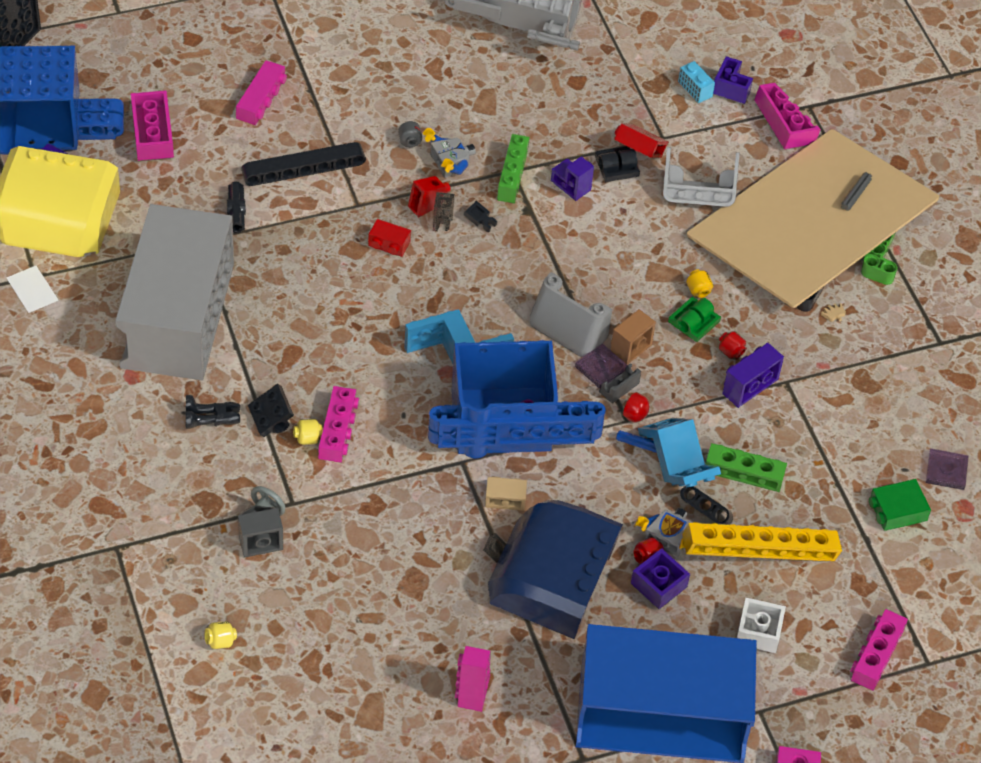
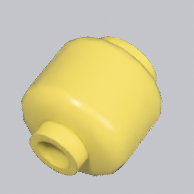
[293,419,323,445]
[204,621,237,649]

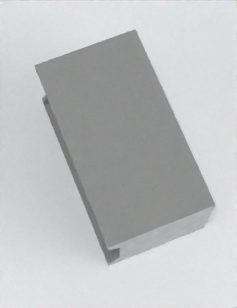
[115,204,234,381]

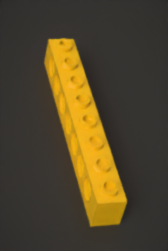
[682,522,842,562]

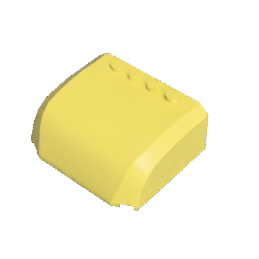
[0,146,120,257]

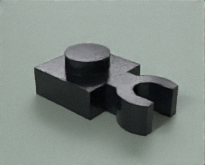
[464,201,497,232]

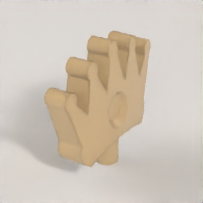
[821,303,846,322]

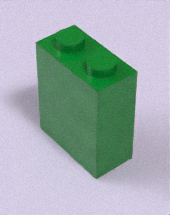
[869,479,931,531]

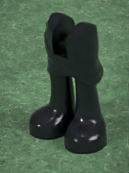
[186,395,240,429]

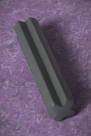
[841,172,872,211]

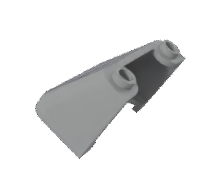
[530,272,612,357]

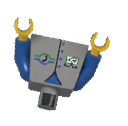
[423,128,476,178]

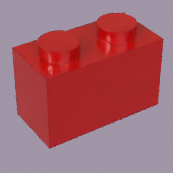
[368,219,411,257]

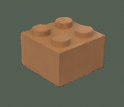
[610,309,656,365]

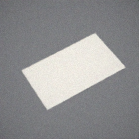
[7,266,59,313]

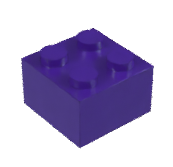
[631,548,690,609]

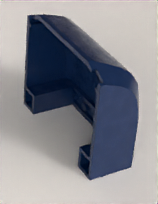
[488,500,623,639]

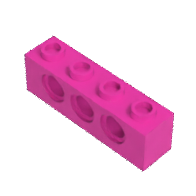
[850,609,908,691]

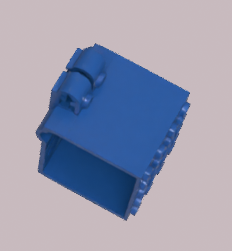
[0,46,124,155]
[428,340,606,458]

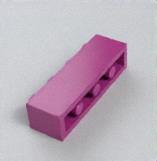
[236,60,287,125]

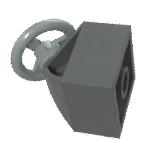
[238,486,285,558]

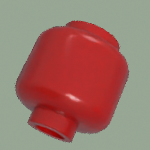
[719,331,747,359]
[633,538,664,564]

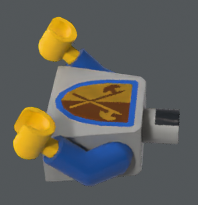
[634,508,690,557]

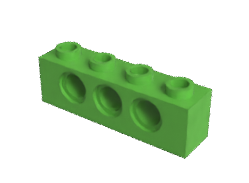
[497,134,530,204]
[705,443,787,493]

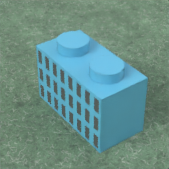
[678,61,715,103]

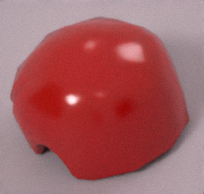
[623,392,650,423]

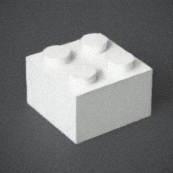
[737,598,786,653]

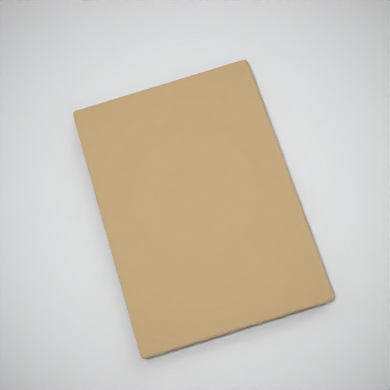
[687,129,939,308]

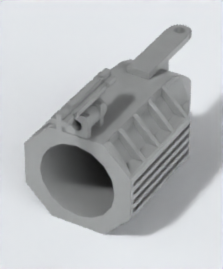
[444,0,582,51]

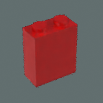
[614,123,669,158]

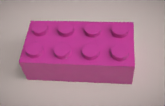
[131,90,174,161]

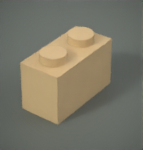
[485,477,527,511]

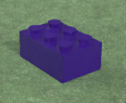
[722,343,784,408]

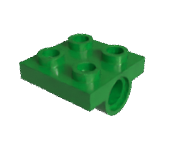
[668,297,721,342]

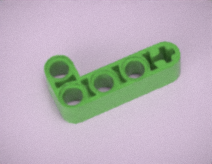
[861,232,898,285]

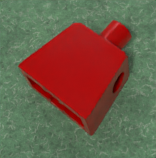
[408,176,451,218]

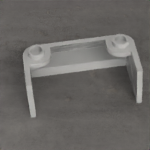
[663,147,740,207]

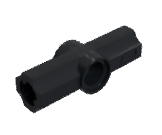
[227,181,246,233]

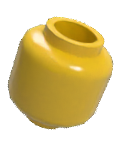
[686,269,713,298]

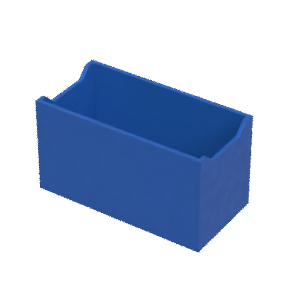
[576,624,757,763]

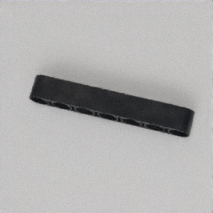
[241,142,366,186]

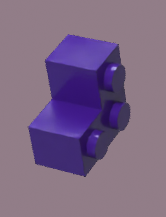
[713,56,753,104]
[551,156,594,201]

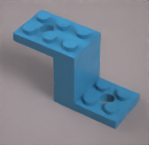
[404,309,514,364]
[638,417,721,487]

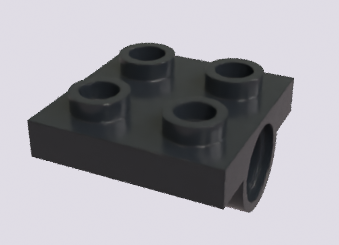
[595,146,640,182]
[248,383,294,437]

